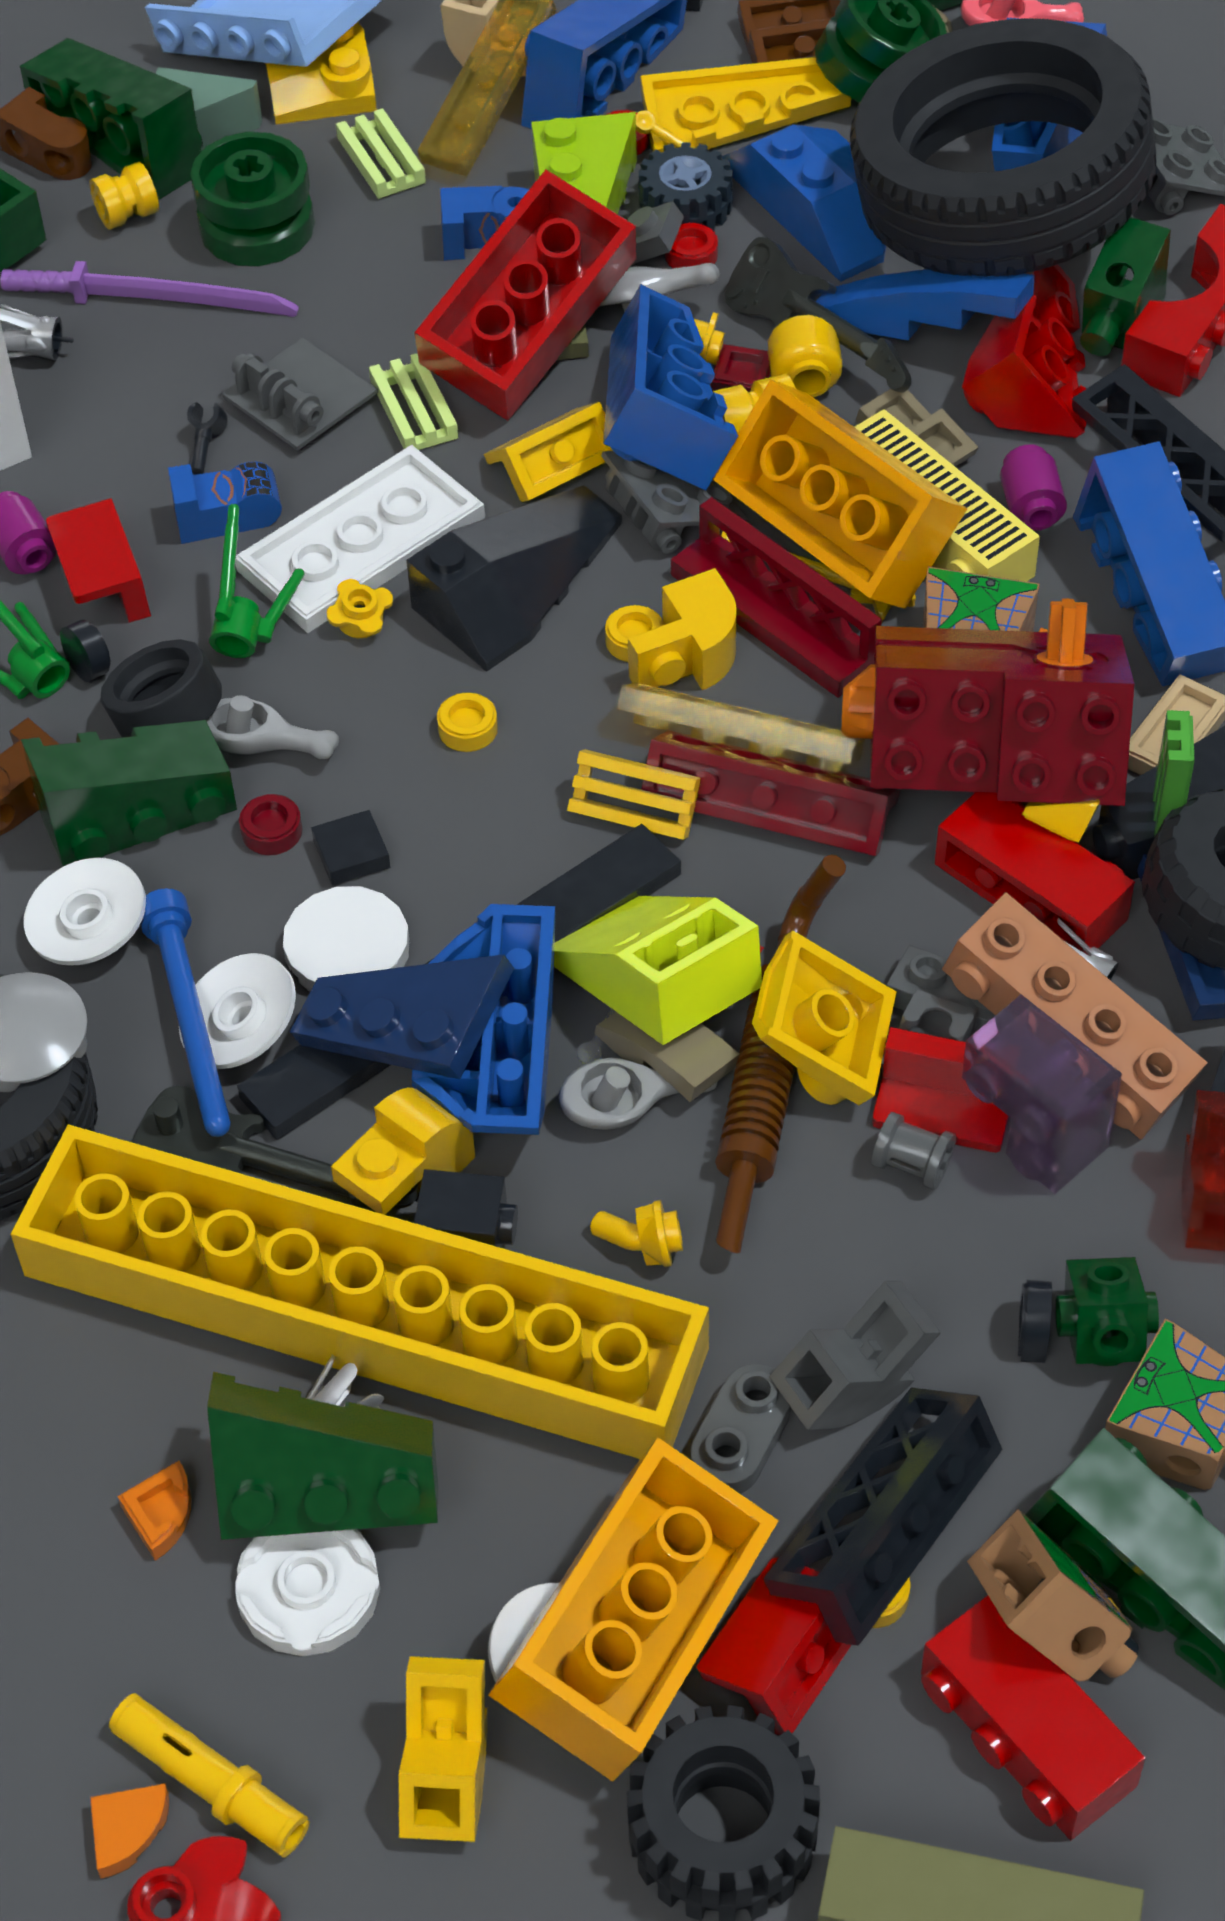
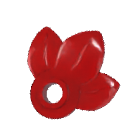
[127,1836,281,1921]

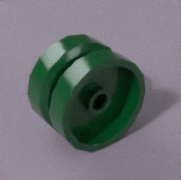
[815,0,947,103]
[190,131,315,267]

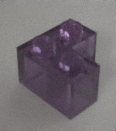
[962,994,1122,1194]

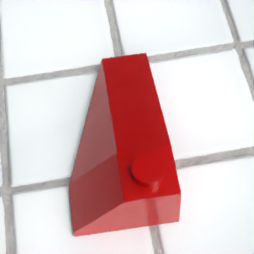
[961,264,1087,438]

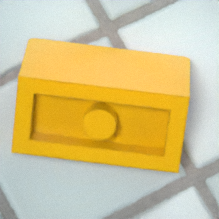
[483,402,613,502]

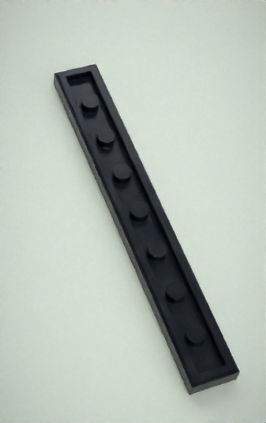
[237,824,681,1140]

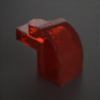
[1182,1090,1225,1251]

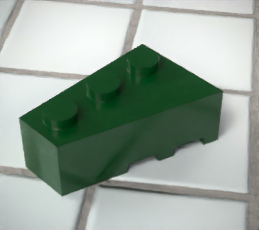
[21,720,237,867]
[207,1372,438,1540]

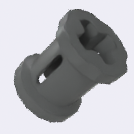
[871,1112,956,1190]

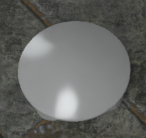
[0,972,88,1092]

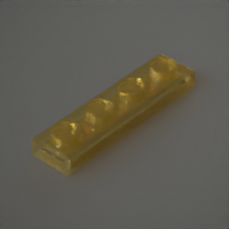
[417,0,557,176]
[617,682,865,771]

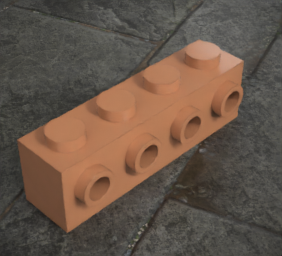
[942,892,1208,1140]

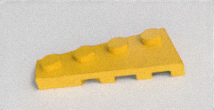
[640,57,851,153]

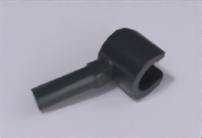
[187,402,228,475]

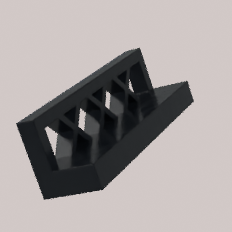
[1072,364,1225,542]
[763,1387,1003,1646]

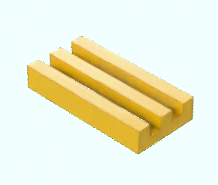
[567,749,701,840]

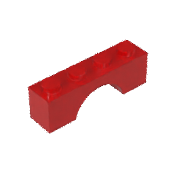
[1121,204,1225,397]

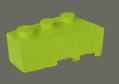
[531,112,637,214]

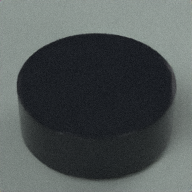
[60,619,111,682]

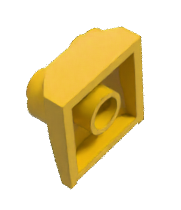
[265,22,377,125]
[752,930,897,1106]

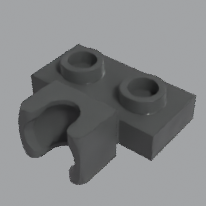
[886,945,1010,1045]

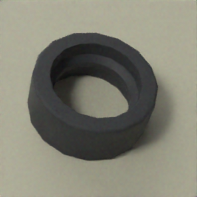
[101,639,222,738]

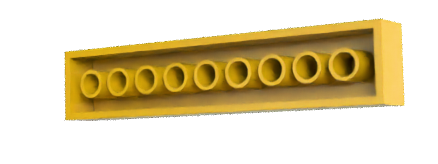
[10,1124,709,1459]

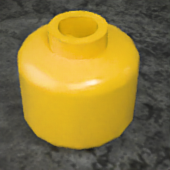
[768,315,842,398]

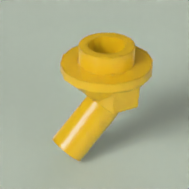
[590,1200,683,1267]

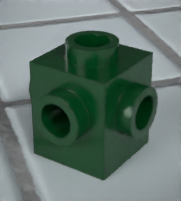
[1055,1257,1159,1366]

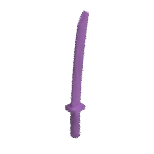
[0,261,299,317]

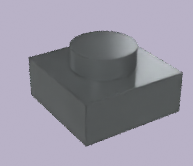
[627,201,684,264]

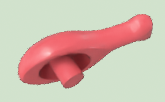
[961,0,1084,26]

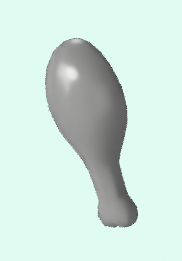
[599,263,720,311]
[206,695,339,759]
[559,1058,717,1130]

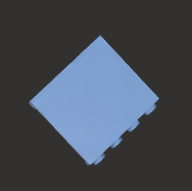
[145,0,382,67]

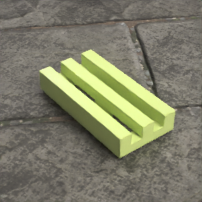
[336,108,426,199]
[369,353,458,450]

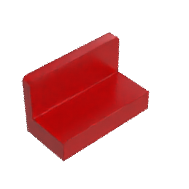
[46,498,151,623]
[872,1027,1020,1153]
[697,1557,852,1736]

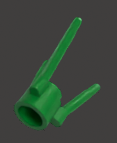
[209,504,305,658]
[0,600,70,699]

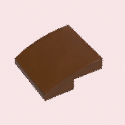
[737,0,840,64]

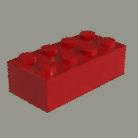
[414,169,636,421]

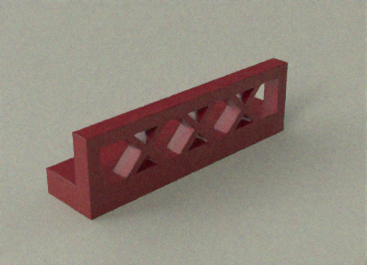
[671,497,882,698]
[641,730,900,856]

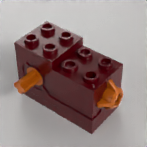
[841,598,1135,806]

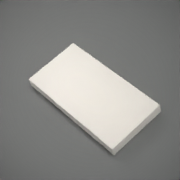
[235,445,485,633]

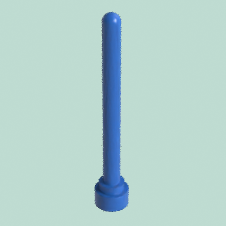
[140,888,231,1137]

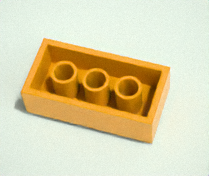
[713,379,967,609]
[489,1438,779,1782]

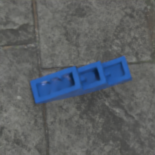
[816,269,1034,341]

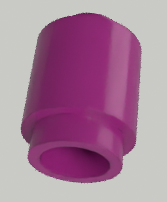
[1000,444,1067,530]
[0,491,56,575]

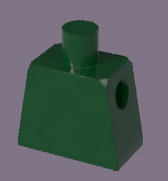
[1080,217,1171,356]

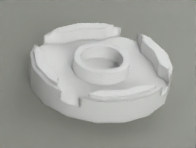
[283,886,409,992]
[235,1529,380,1656]

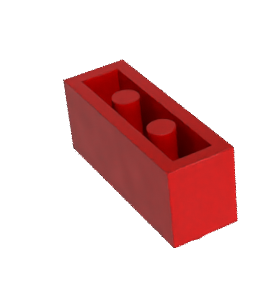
[935,792,1135,956]
[921,1595,1146,1841]

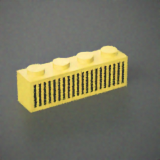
[855,409,1040,582]

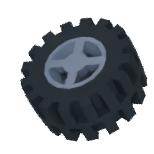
[638,142,733,231]

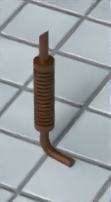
[715,854,846,1253]

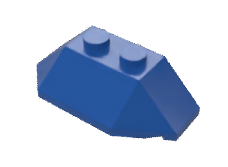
[722,124,887,282]
[411,904,555,1135]

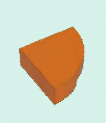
[117,1460,192,1561]
[90,1784,169,1879]

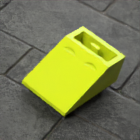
[554,896,762,1045]

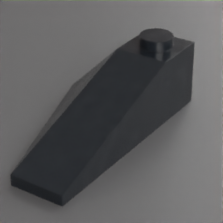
[406,485,622,672]

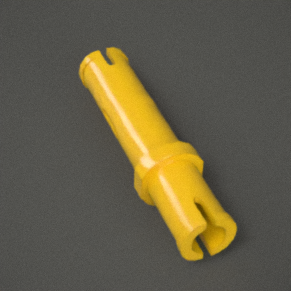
[109,1693,309,1858]

